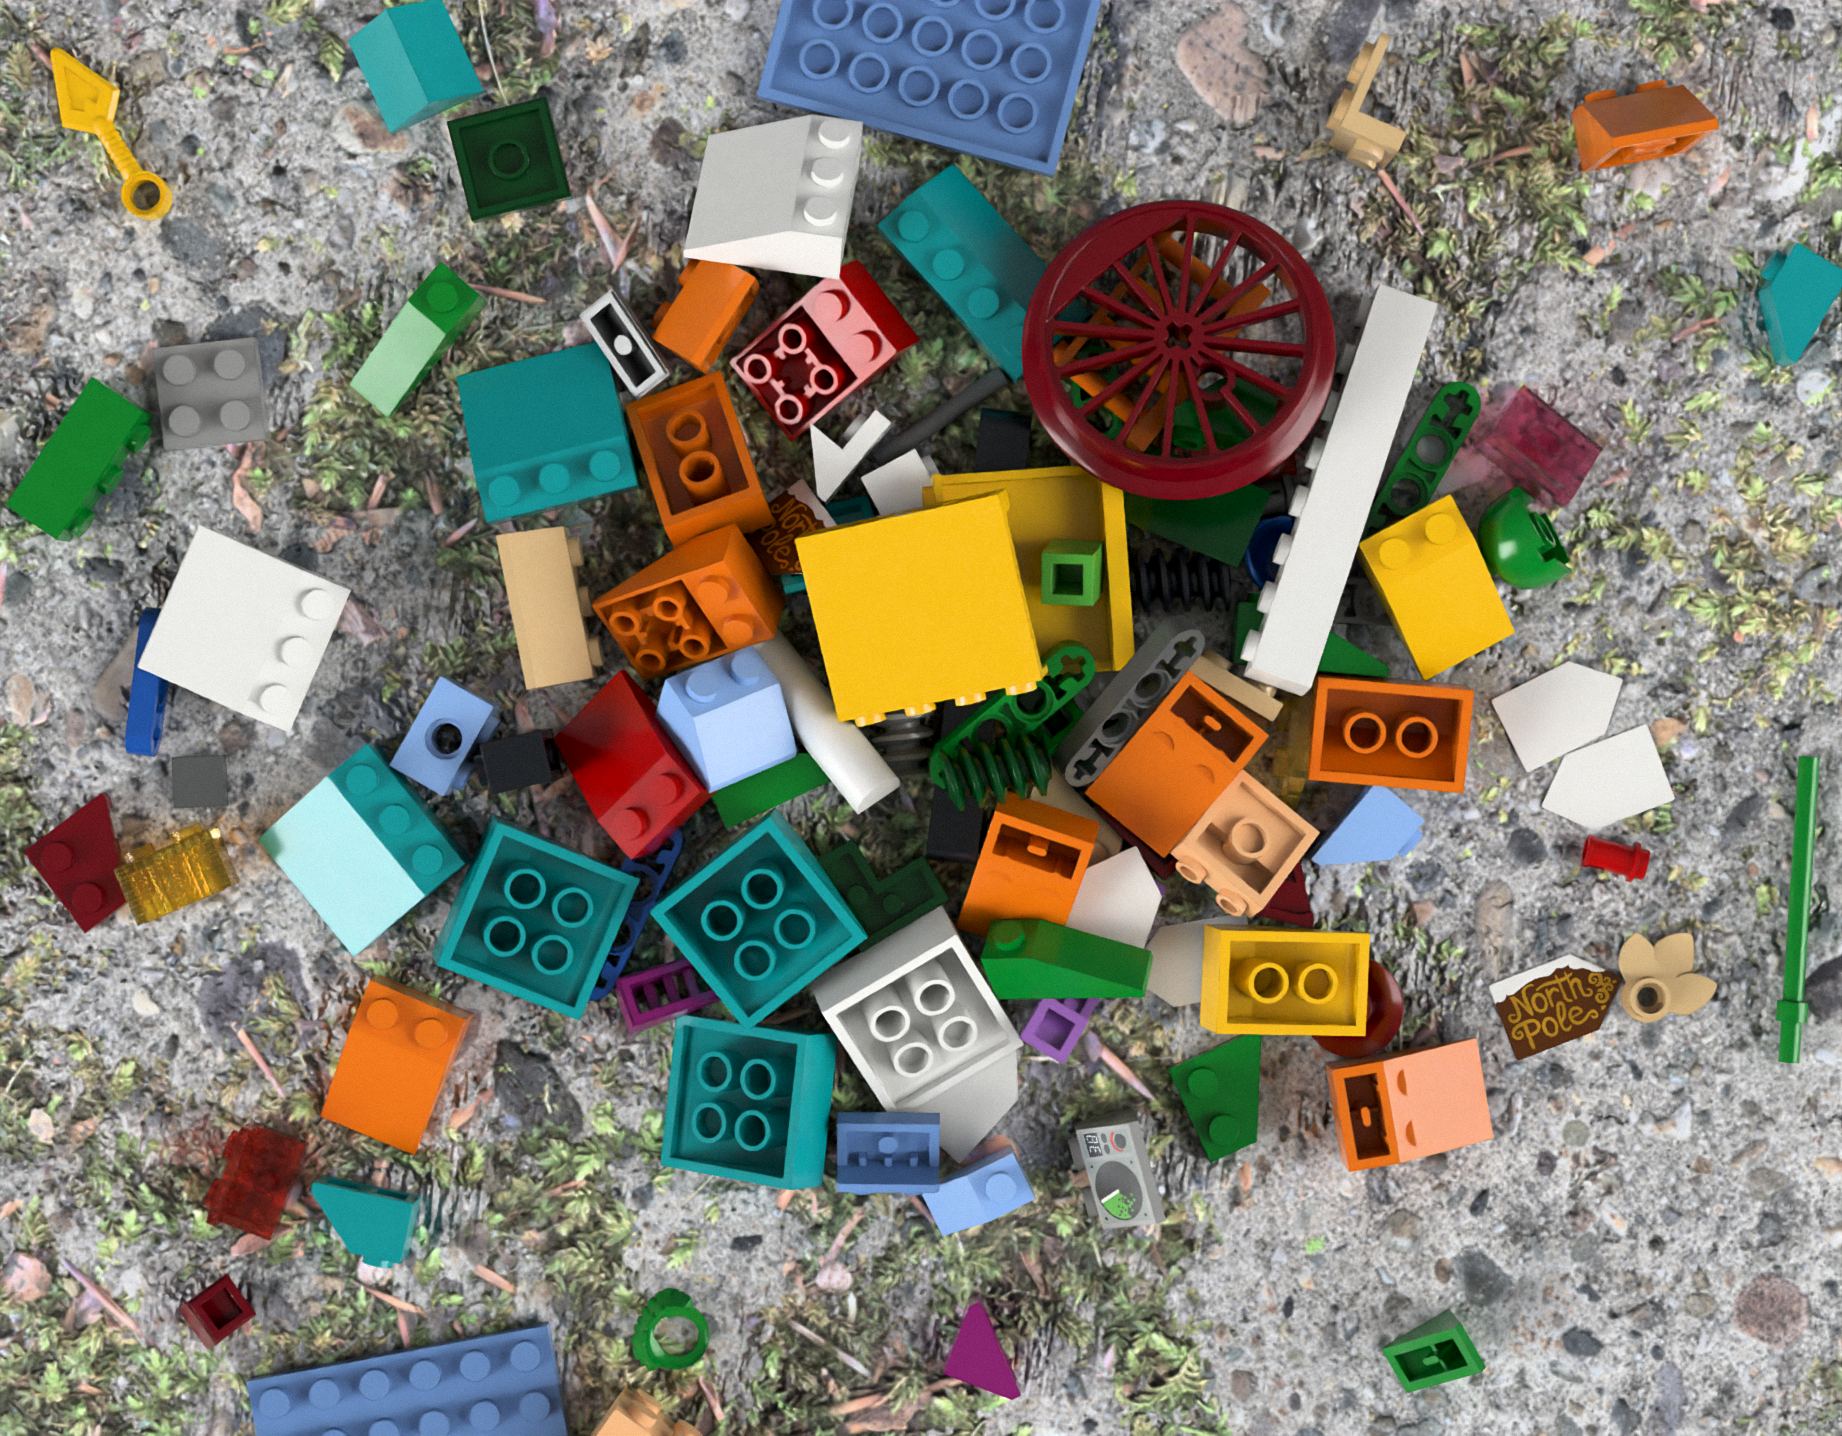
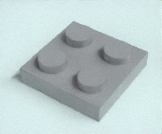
[152,337,270,451]

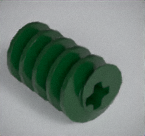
[938,729,1052,813]

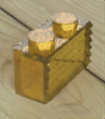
[114,823,241,926]

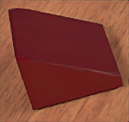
[179,1274,257,1349]

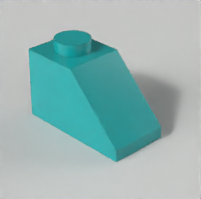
[1757,242,1842,368]
[311,1174,421,1268]

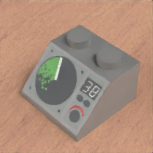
[1067,1107,1166,1229]

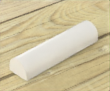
[753,628,900,814]

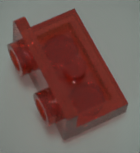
[204,1121,310,1241]

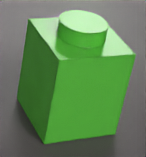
[1041,539,1104,606]

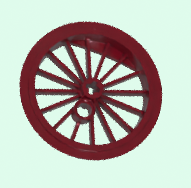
[1022,200,1336,500]

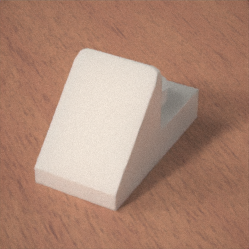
[810,410,892,505]

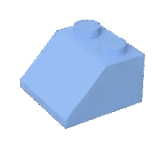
[655,645,797,793]

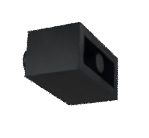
[474,728,564,795]

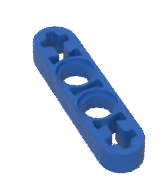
[589,827,685,1001]

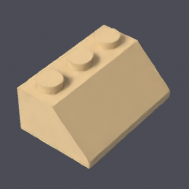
[496,526,604,690]

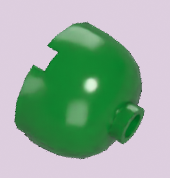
[1477,485,1572,590]

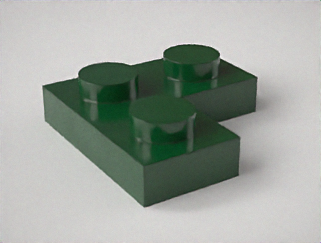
[817,838,950,952]

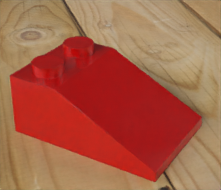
[553,670,718,860]

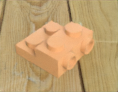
[1170,769,1320,918]

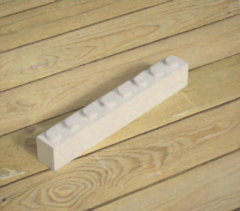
[1240,283,1438,696]

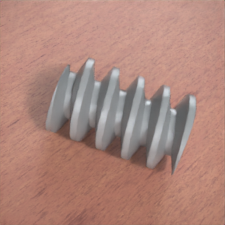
[870,709,935,778]

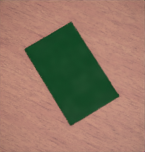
[1124,444,1272,568]

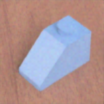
[1306,785,1425,866]
[922,1144,1035,1236]

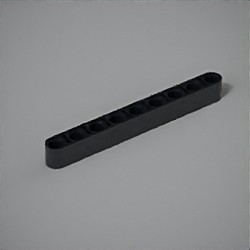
[925,407,1032,865]

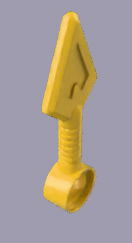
[50,47,173,221]

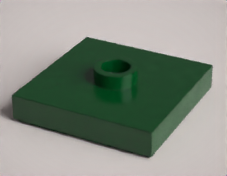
[447,97,573,224]

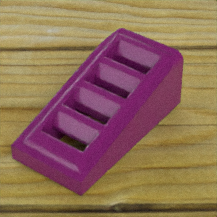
[614,957,721,1035]

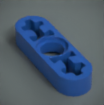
[125,607,169,757]

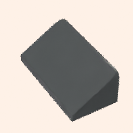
[579,287,674,401]

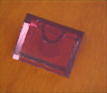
[1473,384,1603,510]

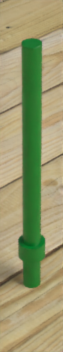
[1776,756,1820,1063]

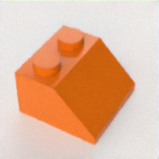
[650,258,761,375]

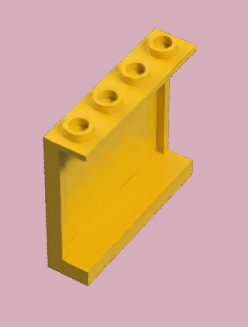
[922,465,1135,676]
[795,488,1048,727]

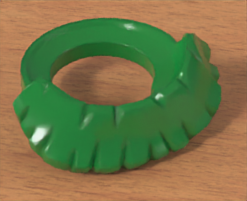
[632,1288,710,1372]

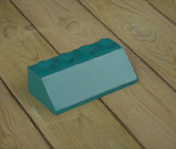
[877,164,1091,384]

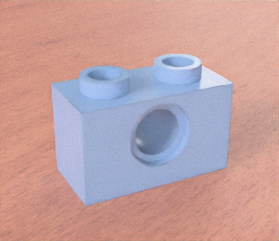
[389,676,501,796]

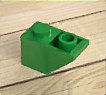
[1163,377,1278,450]

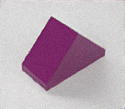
[943,1293,1021,1400]

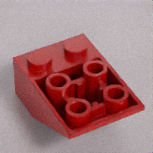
[729,259,920,442]

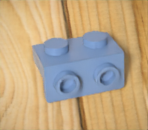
[836,1112,940,1196]

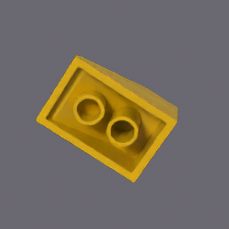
[1355,494,1515,681]
[1200,924,1370,1036]

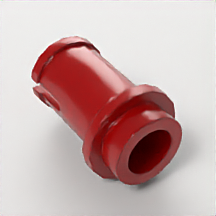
[1581,834,1650,883]

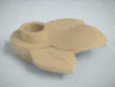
[1618,932,1717,1023]

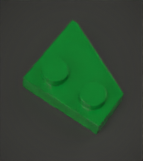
[1167,1034,1261,1163]

